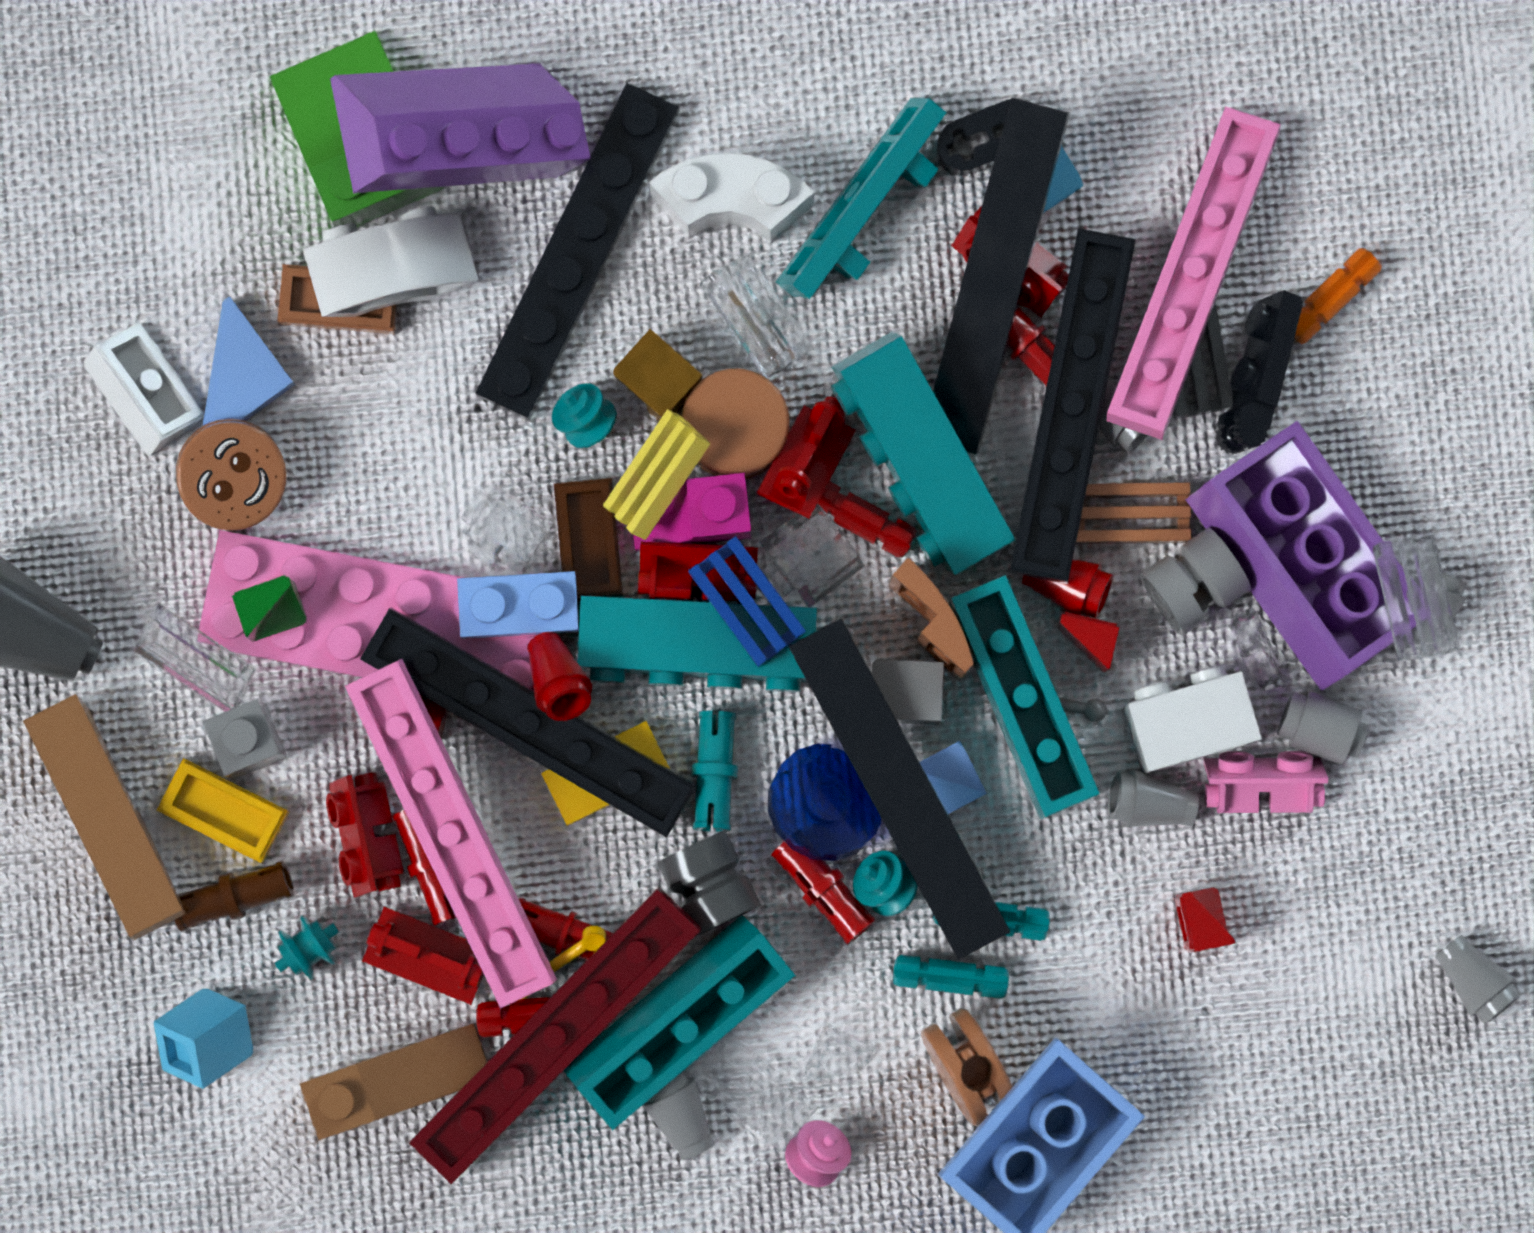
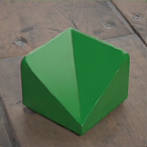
[232,575,307,642]

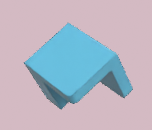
[153,988,253,1089]

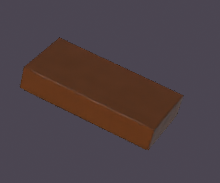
[554,478,623,600]

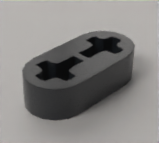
[936,98,1028,176]

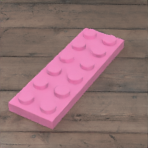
[196,530,558,690]

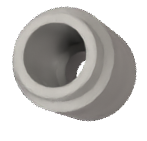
[1277,691,1369,765]

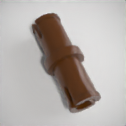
[174,860,294,932]

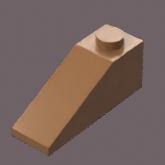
[300,1023,487,1141]

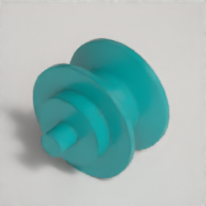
[552,383,617,448]
[853,851,918,916]
[274,915,340,980]

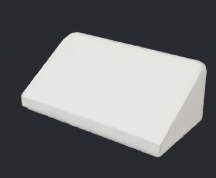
[84,322,205,456]

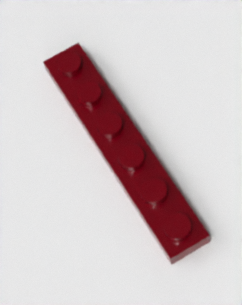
[409,887,701,1184]

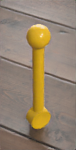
[521,925,606,999]

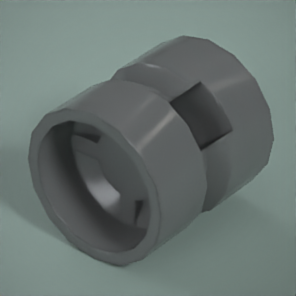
[657,830,761,937]

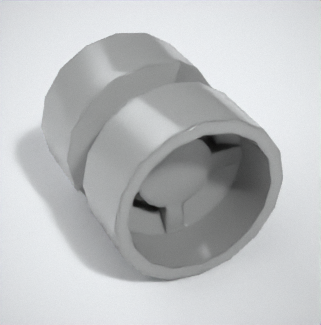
[1140,527,1251,636]

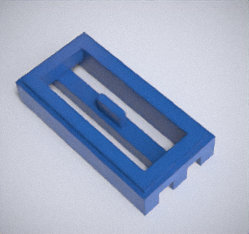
[688,536,806,668]

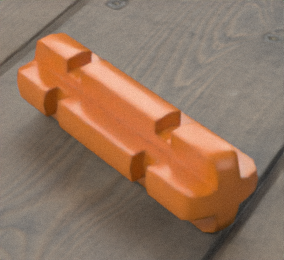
[1294,248,1382,344]

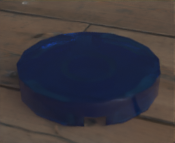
[768,743,882,861]

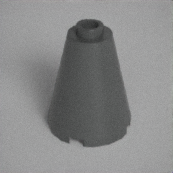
[0,556,103,681]

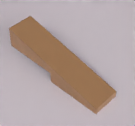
[23,694,186,941]

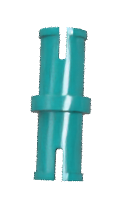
[691,710,738,832]

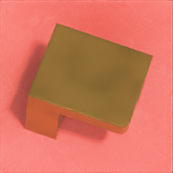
[613,329,703,421]

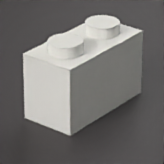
[1123,665,1262,774]

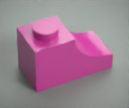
[633,473,751,552]

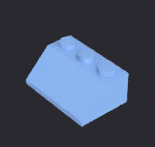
[937,1037,1145,1233]

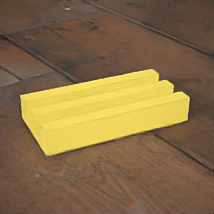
[603,409,711,540]

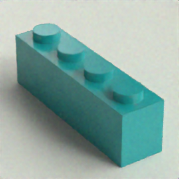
[831,331,1016,575]
[948,575,1100,820]
[577,596,817,692]
[563,915,796,1131]

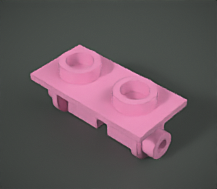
[1203,751,1328,813]

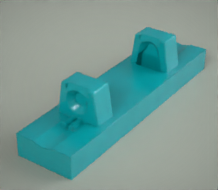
[775,98,947,299]

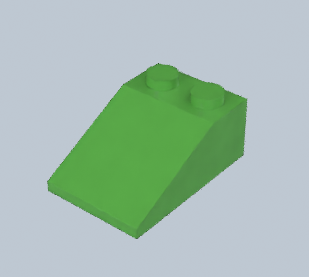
[269,31,445,227]

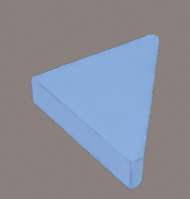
[203,296,295,425]

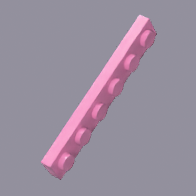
[1106,106,1281,440]
[345,659,557,1008]

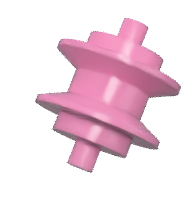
[785,1120,851,1187]

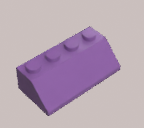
[330,63,591,193]
[1186,421,1434,691]

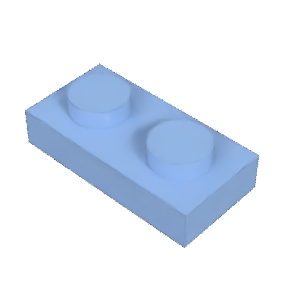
[457,571,579,639]

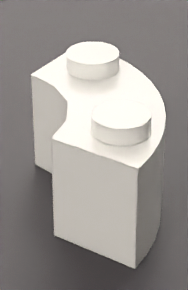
[649,153,814,243]
[303,206,479,317]

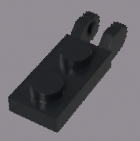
[1215,290,1304,455]

